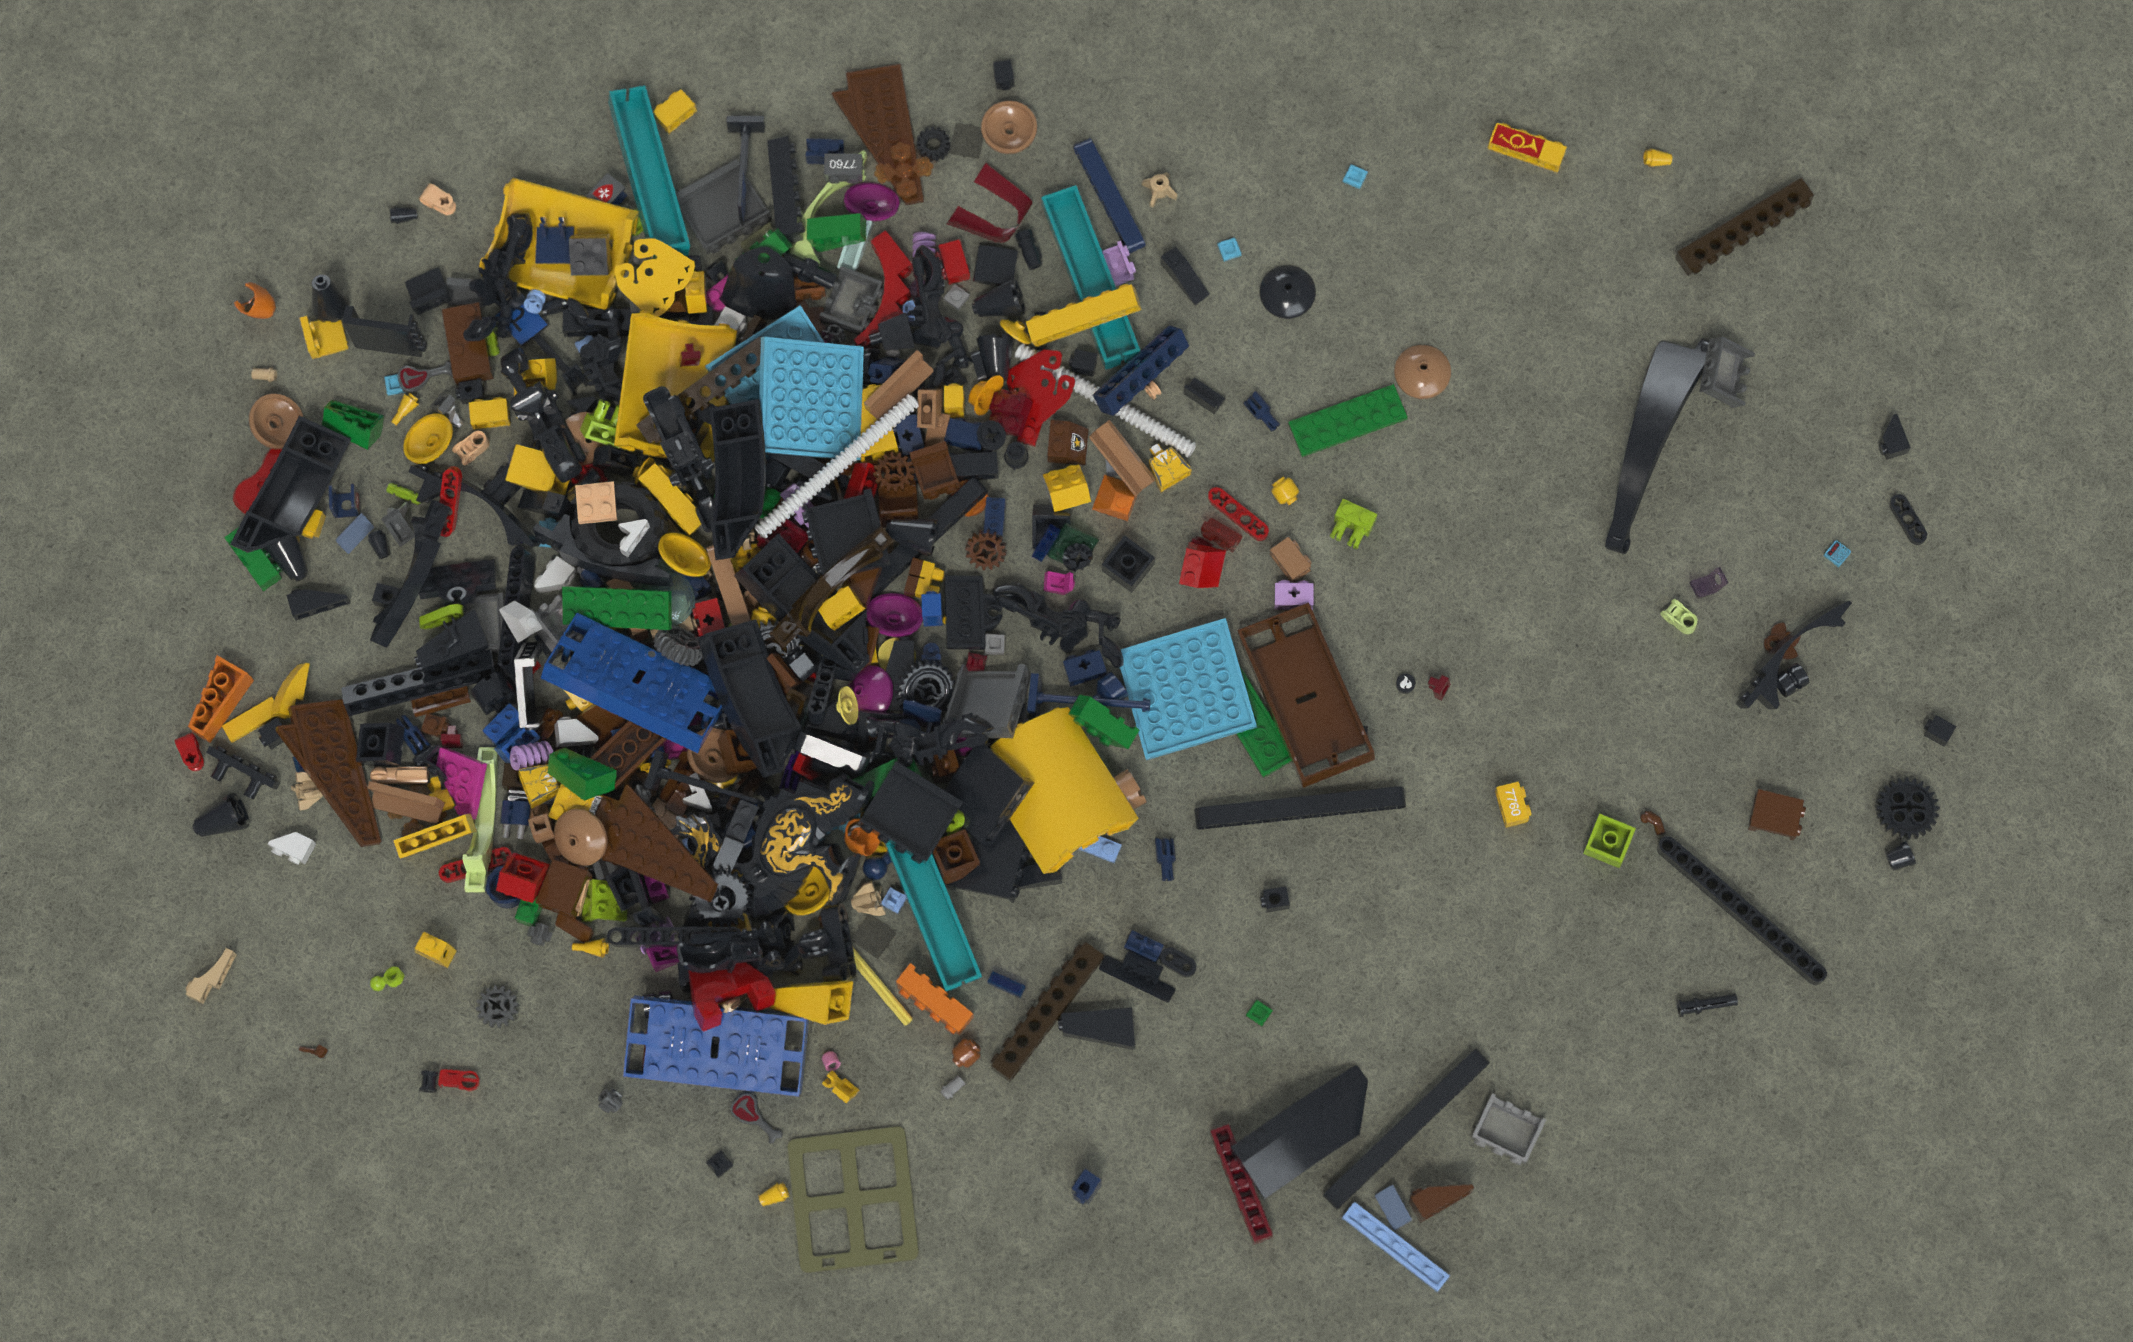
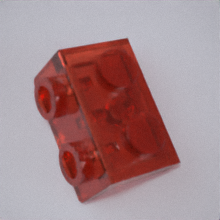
[1201,518,1242,553]

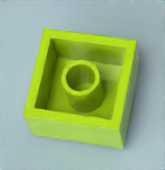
[1583,814,1636,868]

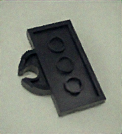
[419,559,496,607]
[944,576,1003,650]

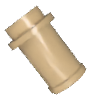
[252,367,277,382]

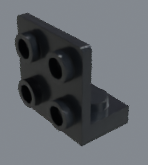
[405,268,452,315]

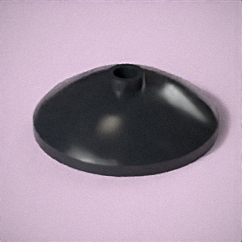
[1260,265,1316,319]

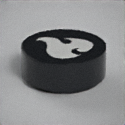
[1396,674,1416,694]

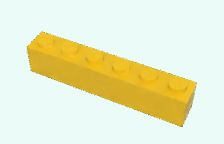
[1026,284,1142,347]

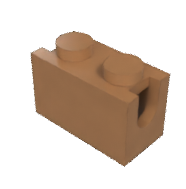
[1270,537,1312,583]

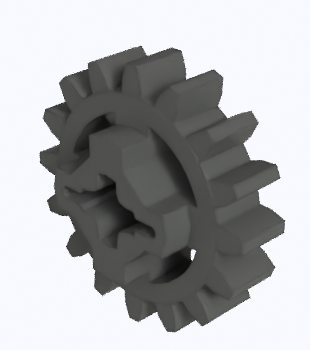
[476,985,519,1029]

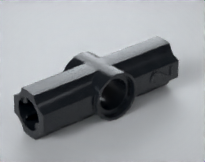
[783,251,837,290]

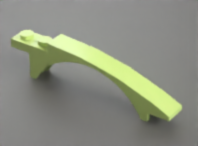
[789,151,867,274]
[462,747,498,892]

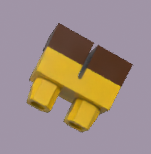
[904,558,945,599]

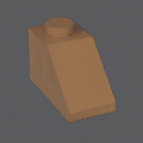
[917,388,943,428]
[924,413,950,448]

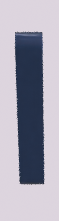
[1073,138,1146,254]

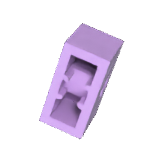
[1274,580,1314,610]

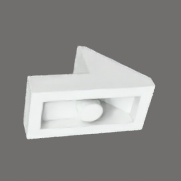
[618,519,650,557]
[683,773,712,813]

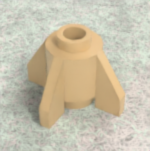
[1142,172,1177,207]
[291,771,323,811]
[851,881,886,916]

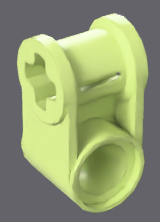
[1660,599,1698,634]

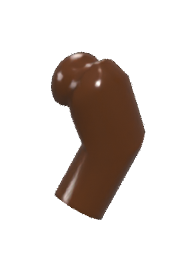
[1640,811,1666,835]

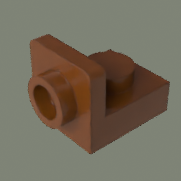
[421,714,451,738]

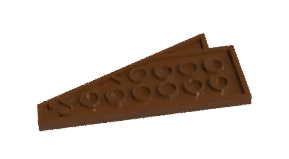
[832,64,924,205]
[276,699,381,847]
[595,785,718,902]

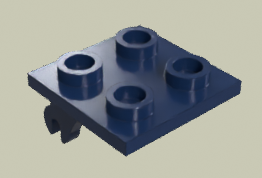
[535,217,574,264]
[903,700,942,733]

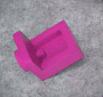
[1043,571,1075,595]

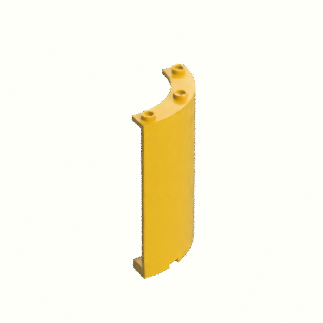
[479,178,639,310]
[614,310,737,462]
[990,707,1139,874]

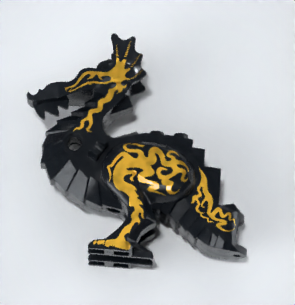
[671,774,875,918]

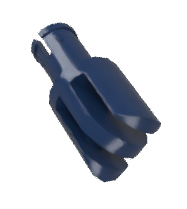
[1243,391,1280,432]
[1155,838,1176,881]

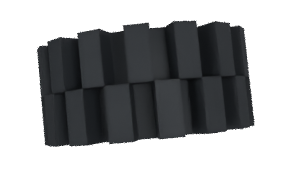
[916,126,950,163]

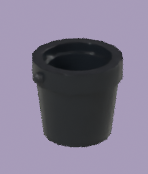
[1004,442,1029,470]
[1885,841,1916,871]

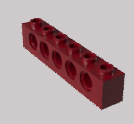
[1210,1124,1273,1245]

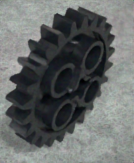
[1875,777,1940,840]

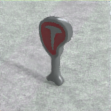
[397,361,453,393]
[730,1093,782,1144]

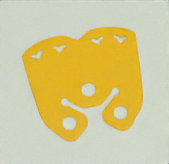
[614,238,695,317]

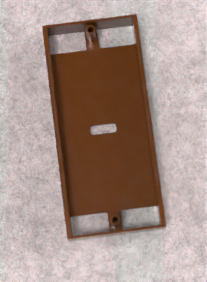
[1237,602,1375,788]

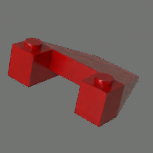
[688,962,776,1032]

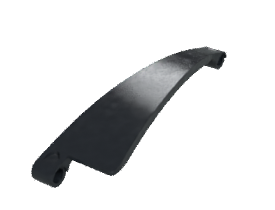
[1605,338,1709,554]

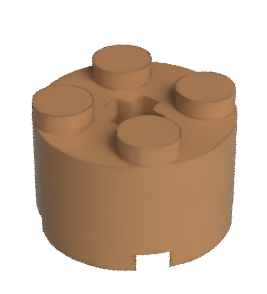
[1113,769,1147,810]

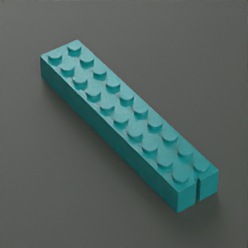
[608,86,690,259]
[1041,185,1140,370]
[884,842,982,992]

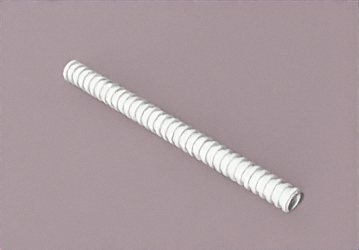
[1015,343,1196,458]
[755,394,919,538]

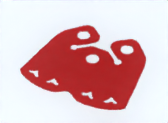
[1007,350,1075,428]

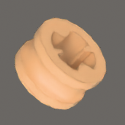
[1144,381,1161,400]

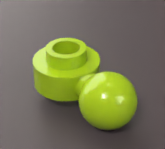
[370,967,404,991]

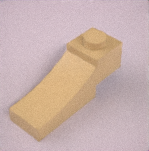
[186,948,237,1004]

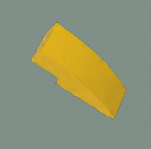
[270,663,310,719]

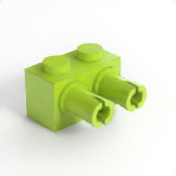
[580,399,619,448]
[1329,499,1378,549]

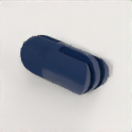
[395,715,430,755]

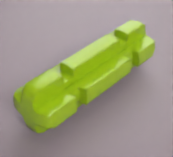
[486,331,500,356]
[386,482,420,505]

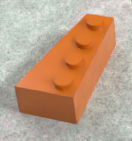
[188,655,254,743]
[896,963,974,1035]

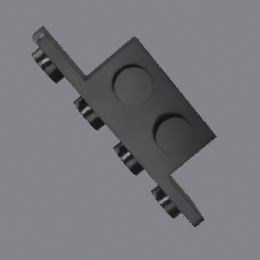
[1099,951,1176,1003]

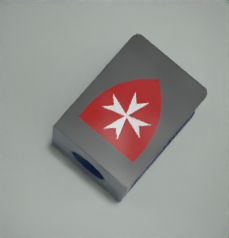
[586,173,627,206]
[329,484,360,518]

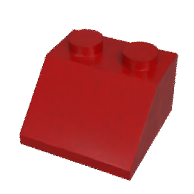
[1179,542,1226,588]
[496,852,550,903]

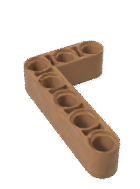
[706,545,751,626]

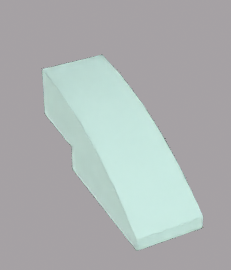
[837,221,874,271]

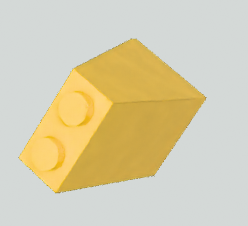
[861,384,898,465]
[769,981,853,1025]

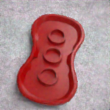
[233,448,282,514]

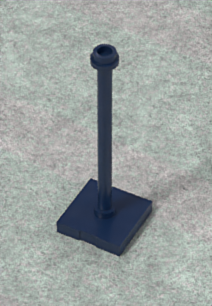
[1027,673,1150,720]

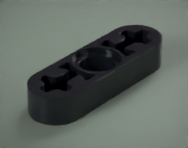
[1889,494,1927,545]

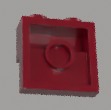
[989,389,1033,437]
[756,518,808,554]

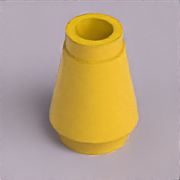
[1643,148,1672,167]
[758,1182,789,1206]

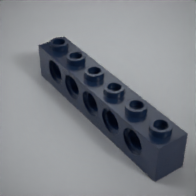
[1093,325,1189,416]

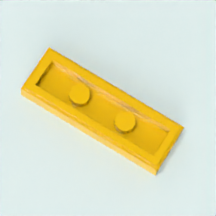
[222,697,276,743]

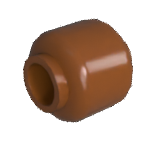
[952,1039,981,1068]

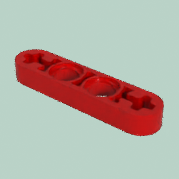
[439,466,462,537]
[1208,487,1269,541]
[439,847,512,883]

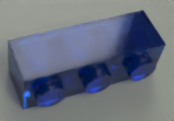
[1032,524,1060,562]
[987,971,1026,999]

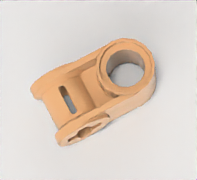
[419,183,456,215]
[452,431,489,466]

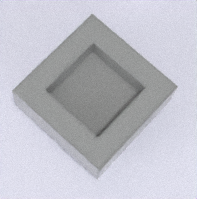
[943,284,970,311]
[984,634,1005,655]

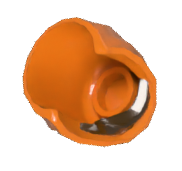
[234,282,276,319]
[844,819,880,856]

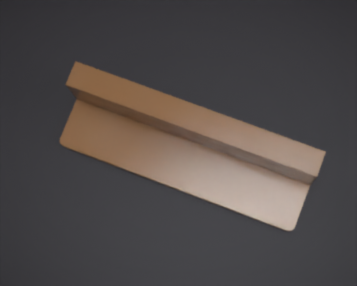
[864,350,934,421]
[1089,419,1156,496]
[367,781,445,824]

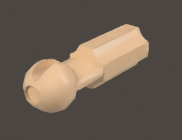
[370,766,429,784]

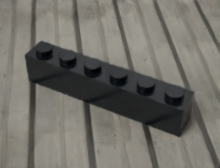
[767,136,805,243]
[884,450,999,485]

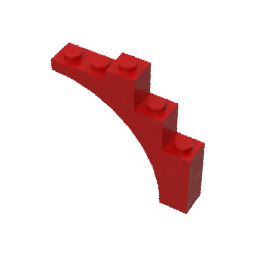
[854,230,912,348]

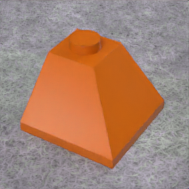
[1092,475,1137,521]

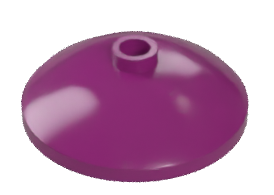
[844,183,900,221]
[866,593,923,637]
[847,665,893,721]

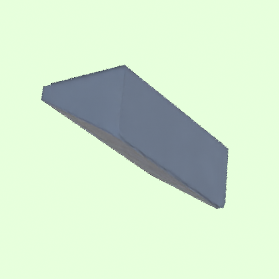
[335,513,374,554]
[1375,1185,1412,1230]

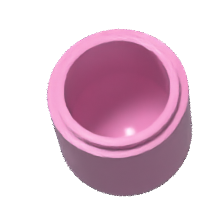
[822,1051,840,1071]

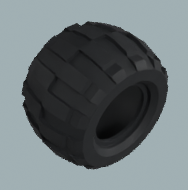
[571,481,669,578]

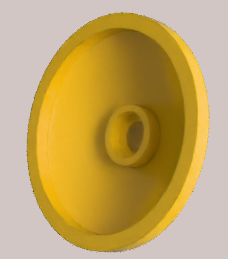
[403,413,453,464]
[658,533,711,577]
[784,867,830,915]

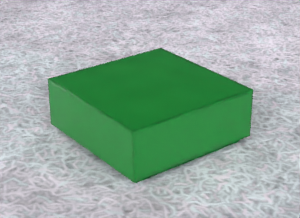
[1246,1000,1273,1027]

